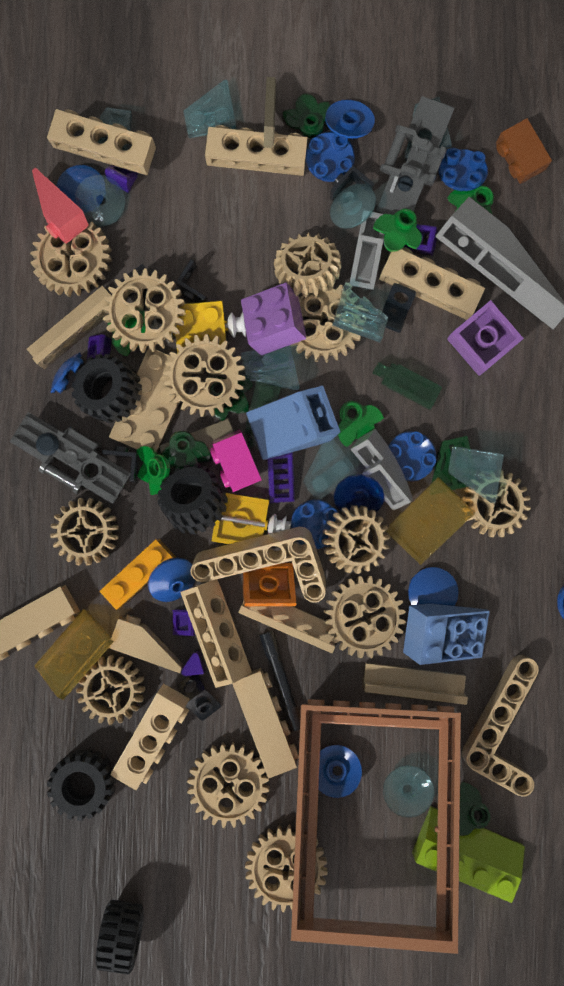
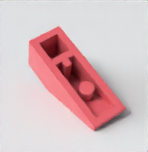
[32,168,89,244]

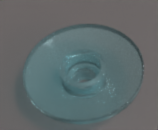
[75,175,125,226]
[330,184,376,229]
[383,765,434,817]

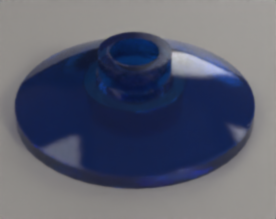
[334,474,384,512]

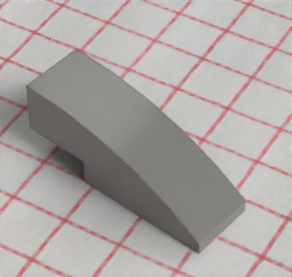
[349,210,384,290]
[351,429,413,511]

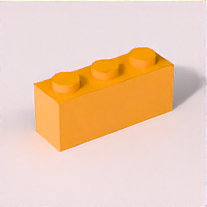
[99,539,176,610]

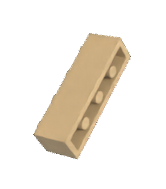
[0,585,80,661]
[233,668,299,779]

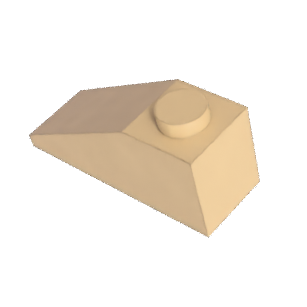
[108,614,184,673]

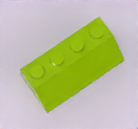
[412,806,525,903]

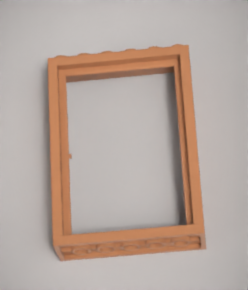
[291,699,461,954]

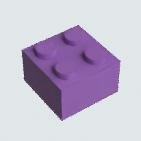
[241,282,306,355]
[447,300,524,376]

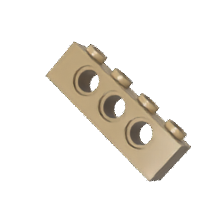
[47,109,156,175]
[205,125,307,176]
[379,247,485,320]
[180,579,252,688]
[110,683,190,790]

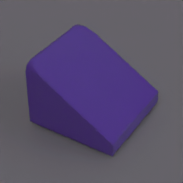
[173,609,196,636]

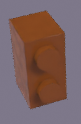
[496,118,552,184]

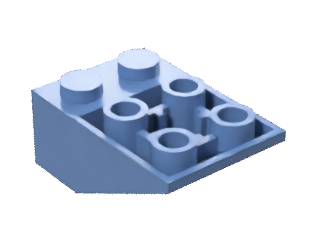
[246,386,340,460]
[403,604,489,665]

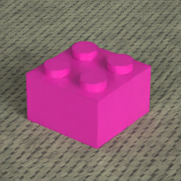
[210,430,261,492]

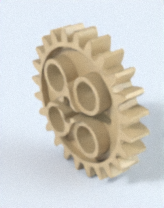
[30,222,112,297]
[102,268,186,353]
[291,285,364,363]
[163,334,246,417]
[324,576,406,658]
[187,742,269,828]
[245,825,328,912]

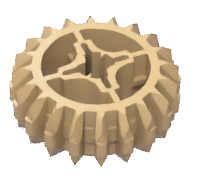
[274,232,342,298]
[462,470,531,537]
[50,498,119,566]
[322,505,390,574]
[76,655,146,725]

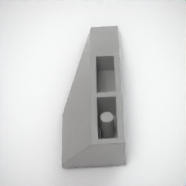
[436,197,564,329]

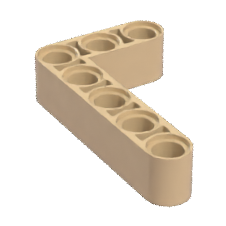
[191,527,326,602]
[462,655,539,797]

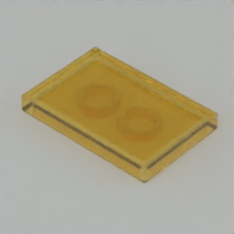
[386,477,475,565]
[34,609,114,700]

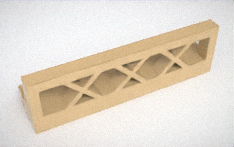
[27,286,112,369]
[238,601,335,653]
[362,662,468,705]

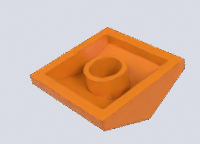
[243,563,296,606]

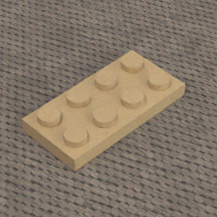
[109,347,195,453]

